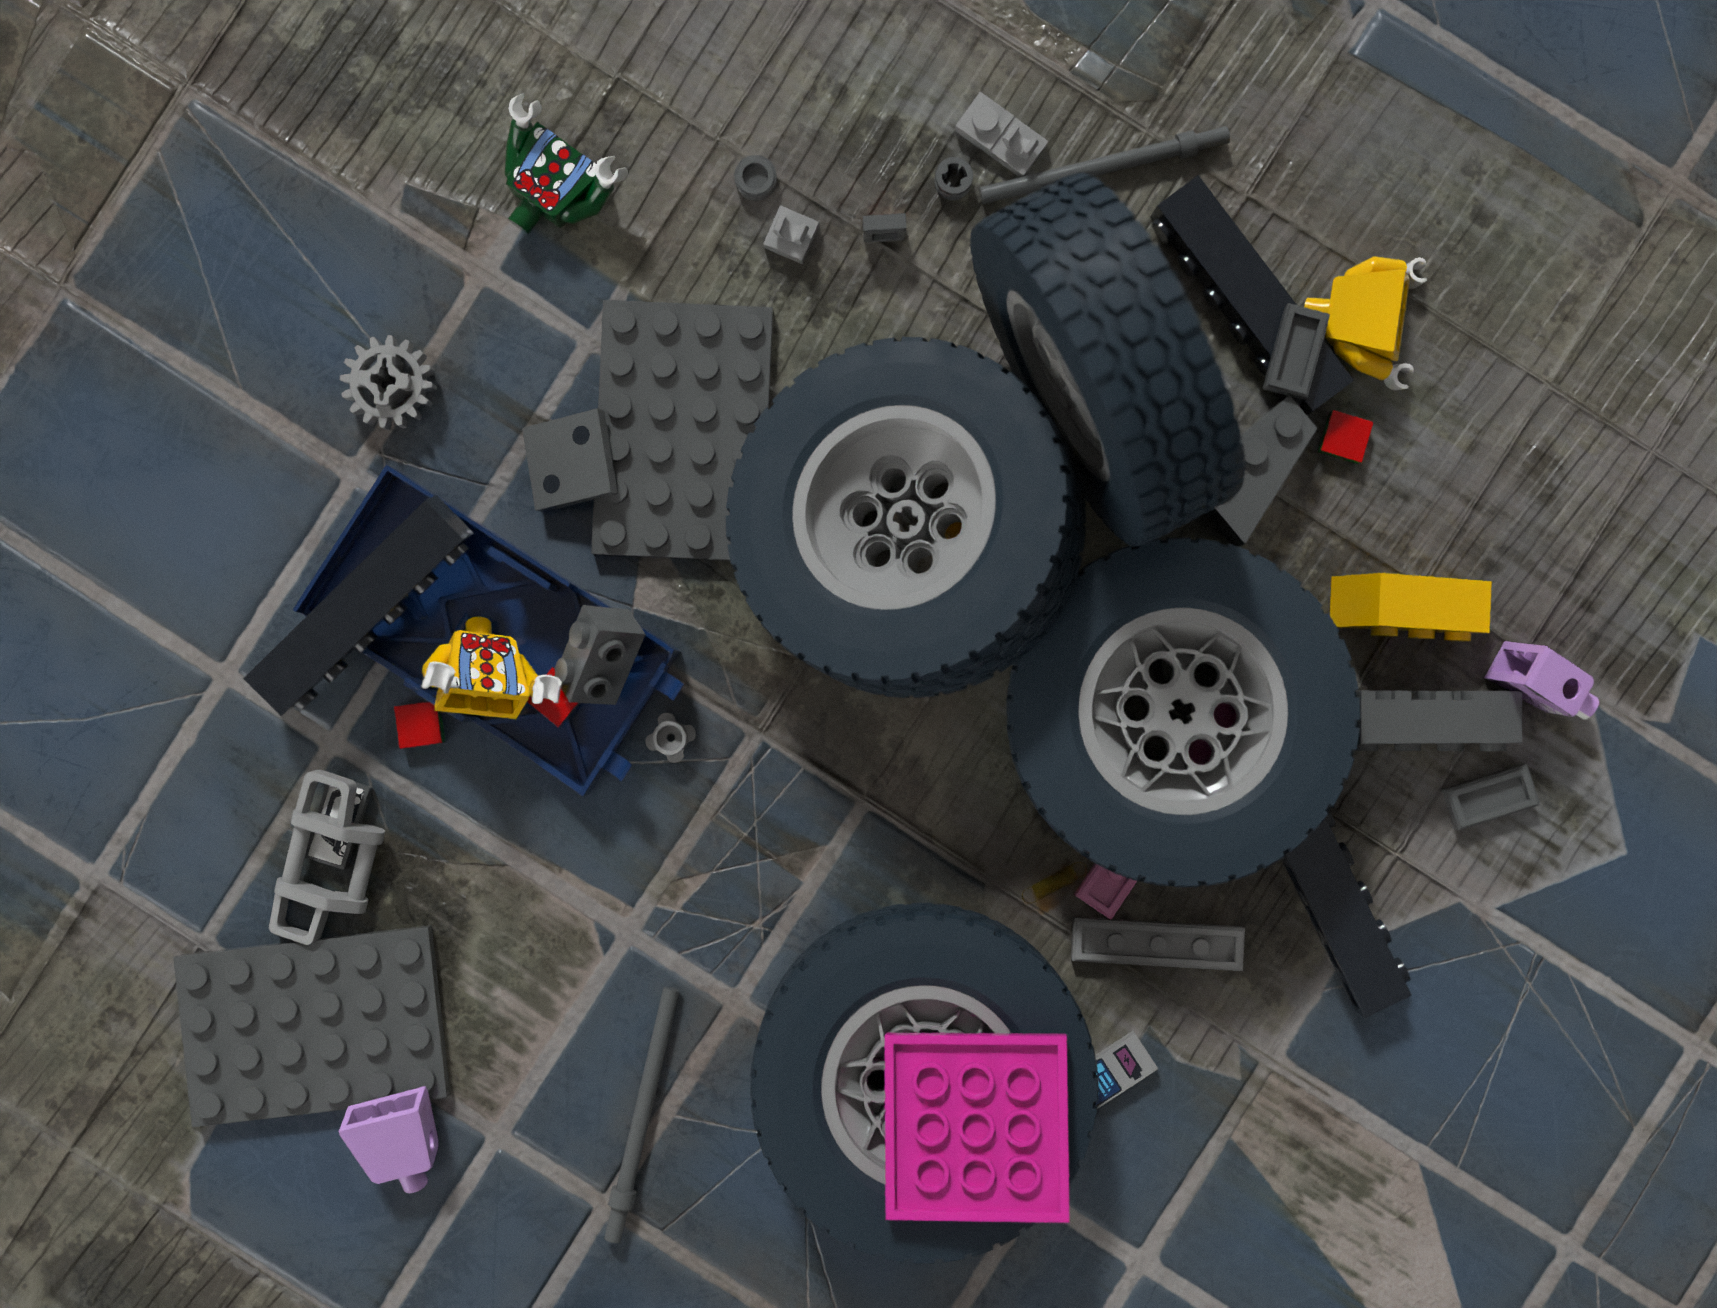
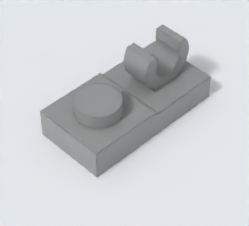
[955,92,1049,177]

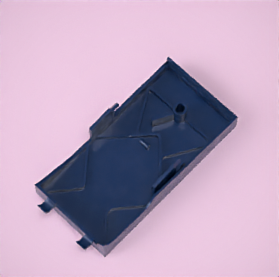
[293,465,684,796]

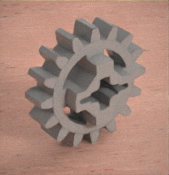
[340,335,437,430]

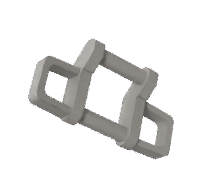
[269,769,385,945]

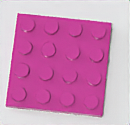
[885,1033,1069,1223]

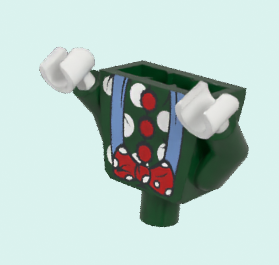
[504,93,628,235]

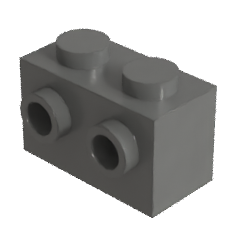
[554,605,645,705]

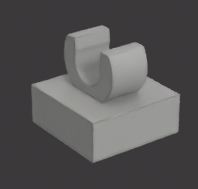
[763,205,819,264]

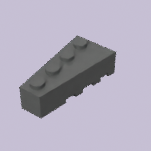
[1356,691,1522,751]

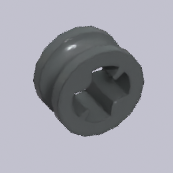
[934,157,973,200]

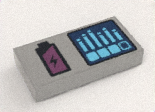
[1095,1031,1158,1109]

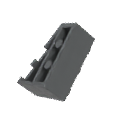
[1206,395,1317,547]

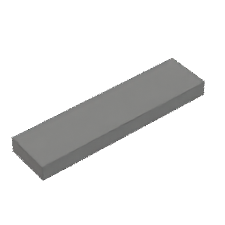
[1071,916,1245,971]

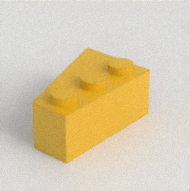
[1330,573,1492,641]

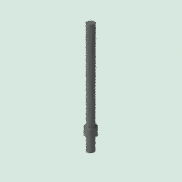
[979,126,1230,204]
[604,987,680,1243]

